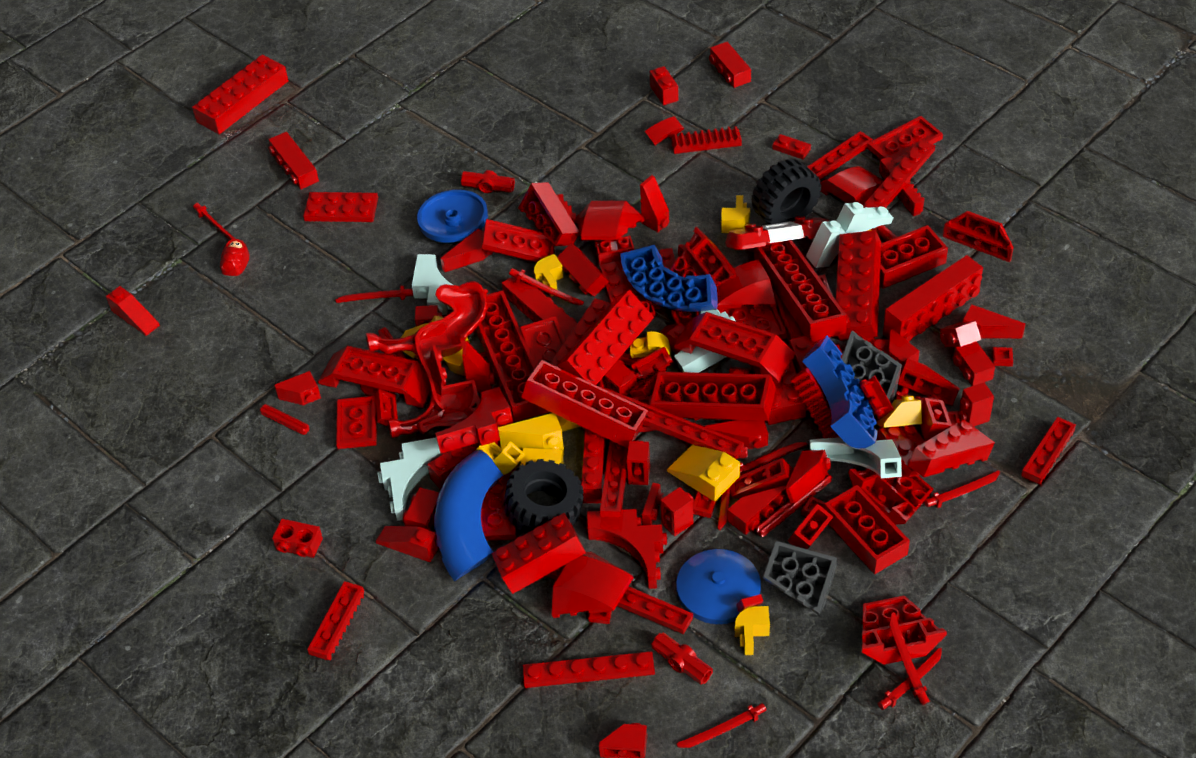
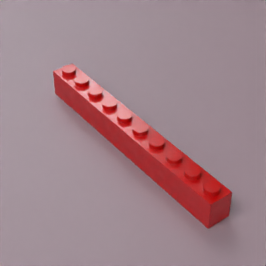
[502,276,638,396]

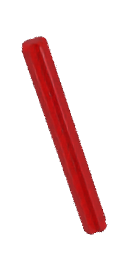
[756,473,832,537]

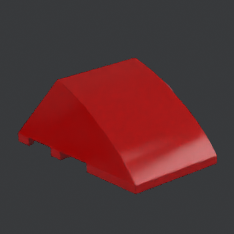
[820,166,884,205]
[576,201,645,240]
[670,227,736,287]
[717,259,776,308]
[849,468,933,525]
[552,551,633,618]
[862,596,947,665]

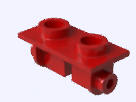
[631,346,673,380]
[859,375,894,419]

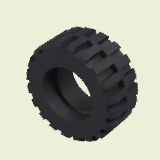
[751,159,821,225]
[504,459,584,534]

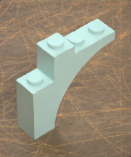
[806,202,893,268]
[412,254,453,315]
[674,309,736,373]
[809,437,902,478]
[378,438,444,521]

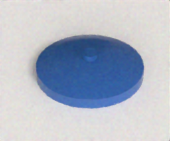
[417,190,488,243]
[676,549,761,624]

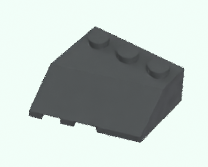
[842,331,902,403]
[763,541,837,615]

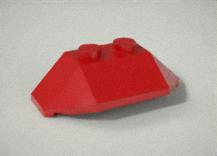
[943,211,1014,262]

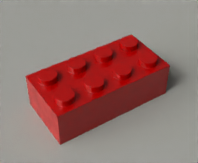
[880,225,948,289]
[750,343,807,425]
[824,485,910,575]
[492,512,586,594]

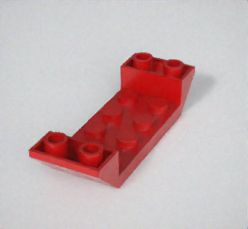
[595,236,655,316]
[674,312,795,383]
[318,345,431,408]

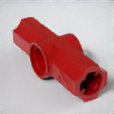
[461,170,515,193]
[651,632,713,685]

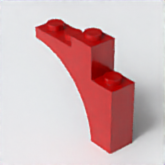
[435,387,513,454]
[587,509,667,589]

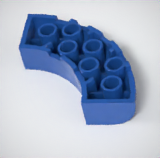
[620,245,718,312]
[802,335,877,449]
[434,450,503,581]

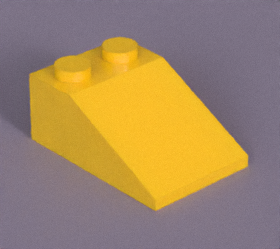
[498,413,564,455]
[667,445,740,502]

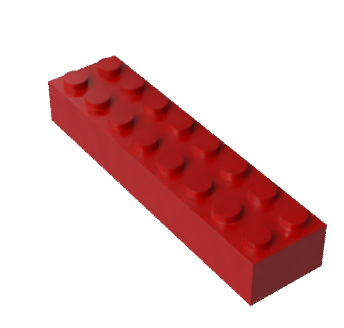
[754,240,846,342]
[475,290,549,422]

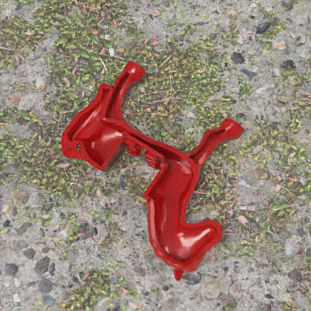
[366,281,488,438]

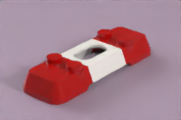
[725,216,829,250]

